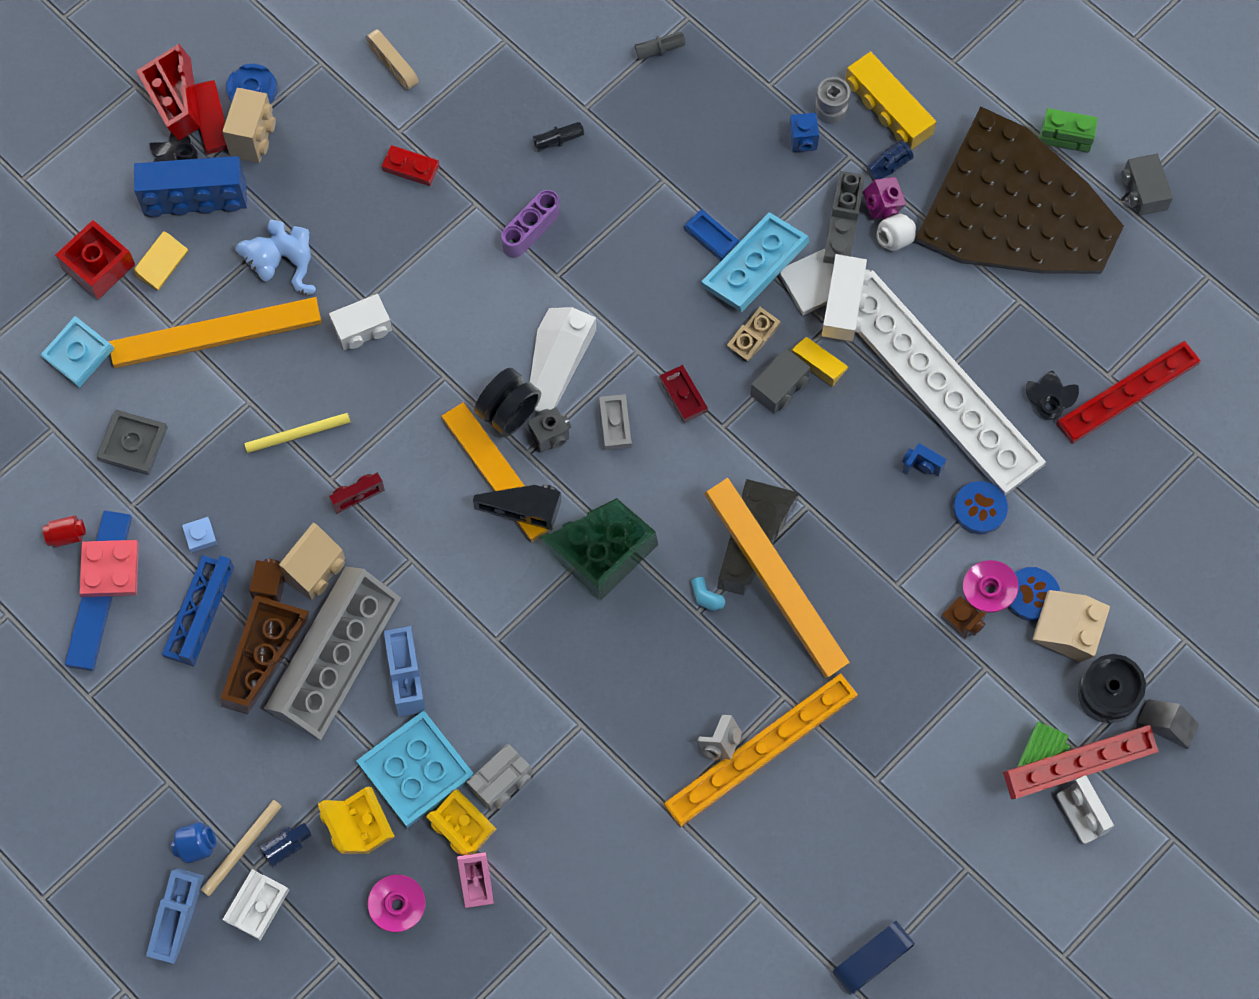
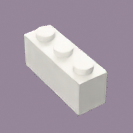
[822,254,870,341]

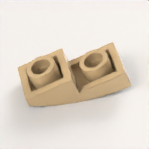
[727,307,781,361]

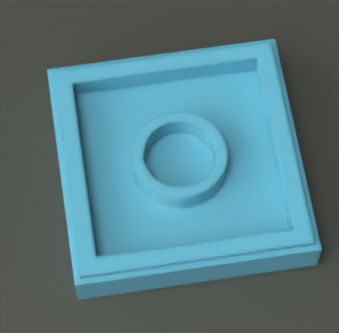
[40,316,115,388]

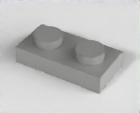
[599,394,632,450]

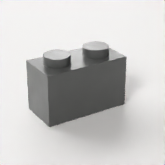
[1122,153,1173,216]
[750,348,811,414]

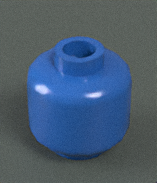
[171,822,216,863]

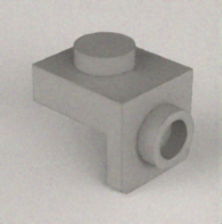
[697,715,742,760]

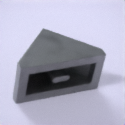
[1136,699,1199,749]

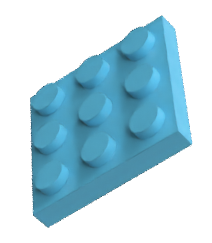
[356,710,475,829]

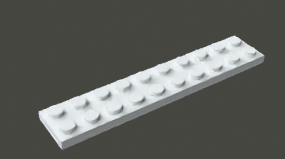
[857,270,1046,496]

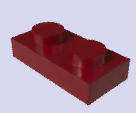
[659,365,708,423]
[329,472,385,514]

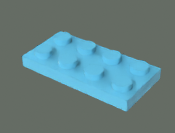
[701,212,809,313]

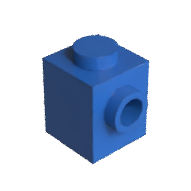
[789,113,819,152]

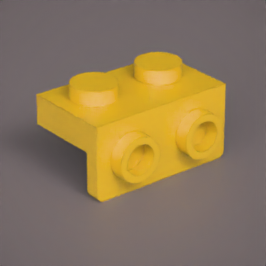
[427,789,496,856]

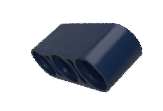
[832,921,915,995]

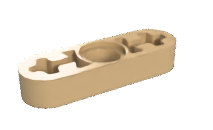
[366,29,419,90]

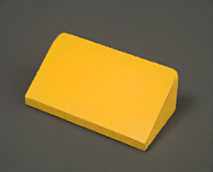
[134,231,188,290]
[791,337,848,387]

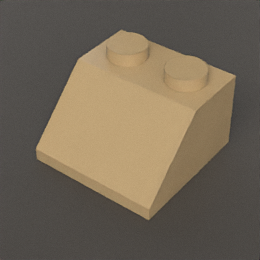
[279,522,345,600]
[1032,590,1110,662]

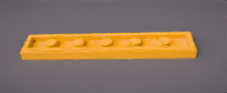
[441,402,554,543]

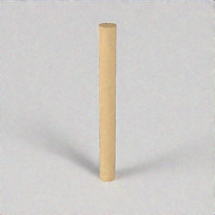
[200,800,282,897]

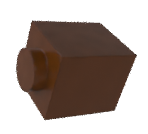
[249,559,285,602]

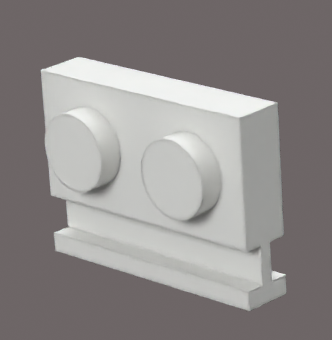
[223,869,289,941]

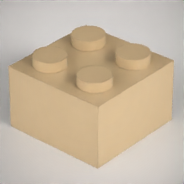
[223,88,276,163]

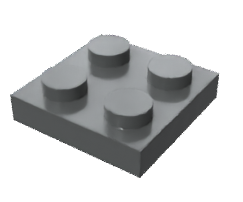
[97,410,168,475]

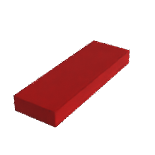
[195,80,228,155]

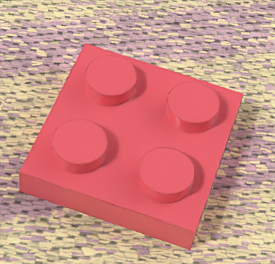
[80,540,139,597]

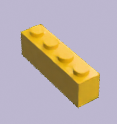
[845,51,937,150]

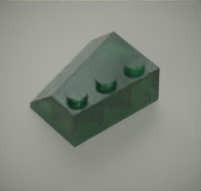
[540,498,659,600]

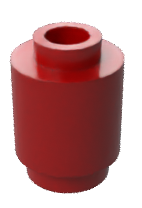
[43,515,86,547]

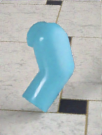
[691,577,725,611]

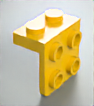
[318,787,395,854]

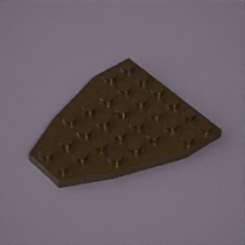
[915,106,1124,274]

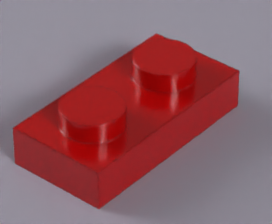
[382,145,439,186]

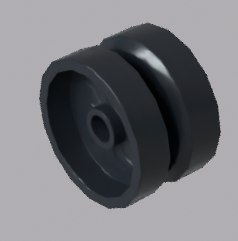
[474,368,541,437]
[1078,654,1146,724]

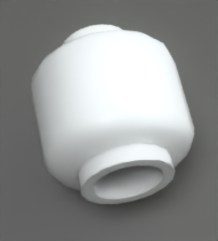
[876,213,916,251]

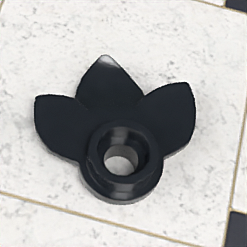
[149,132,198,162]
[1026,370,1079,420]

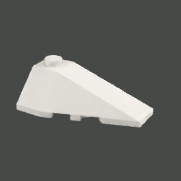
[530,307,596,413]

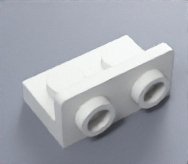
[1056,775,1114,844]

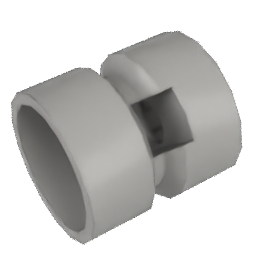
[815,77,850,124]

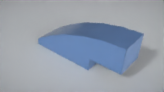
[384,626,426,717]
[146,868,204,964]

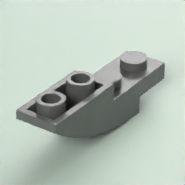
[823,171,865,264]

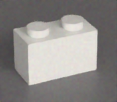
[329,294,392,350]

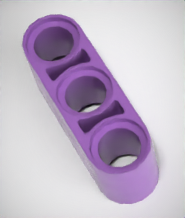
[501,190,560,258]

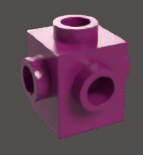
[862,177,906,219]

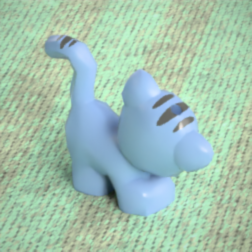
[235,220,316,295]

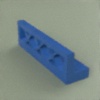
[162,555,234,667]

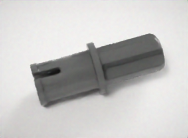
[635,32,686,60]

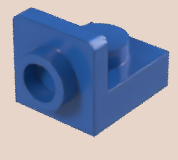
[902,443,947,476]

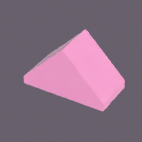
[457,852,494,908]

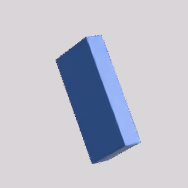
[684,209,740,261]

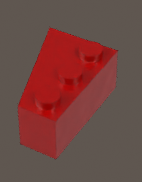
[136,44,201,141]

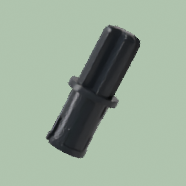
[533,122,584,152]

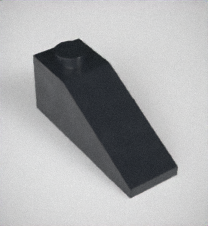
[473,485,561,531]

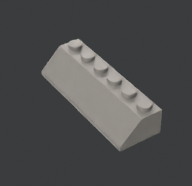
[264,566,401,740]

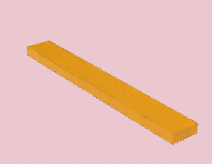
[109,297,322,368]
[704,478,850,678]
[664,673,858,828]

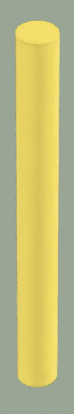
[244,413,351,453]

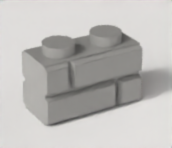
[467,744,532,811]

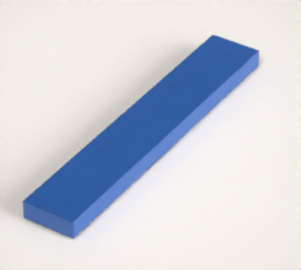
[65,510,132,671]

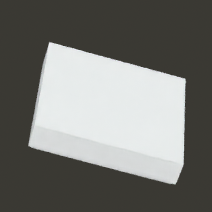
[778,249,834,316]

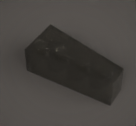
[717,479,799,596]

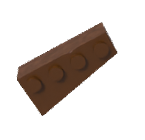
[220,595,309,715]

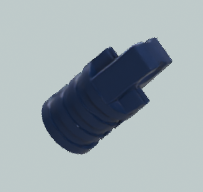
[866,140,914,180]
[259,823,311,868]

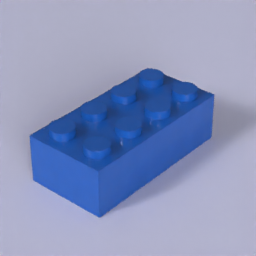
[134,156,247,217]

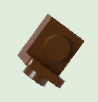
[941,596,987,639]

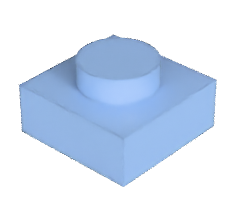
[182,517,217,553]

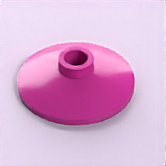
[963,560,1018,613]
[368,875,426,932]

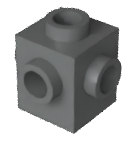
[528,407,571,453]

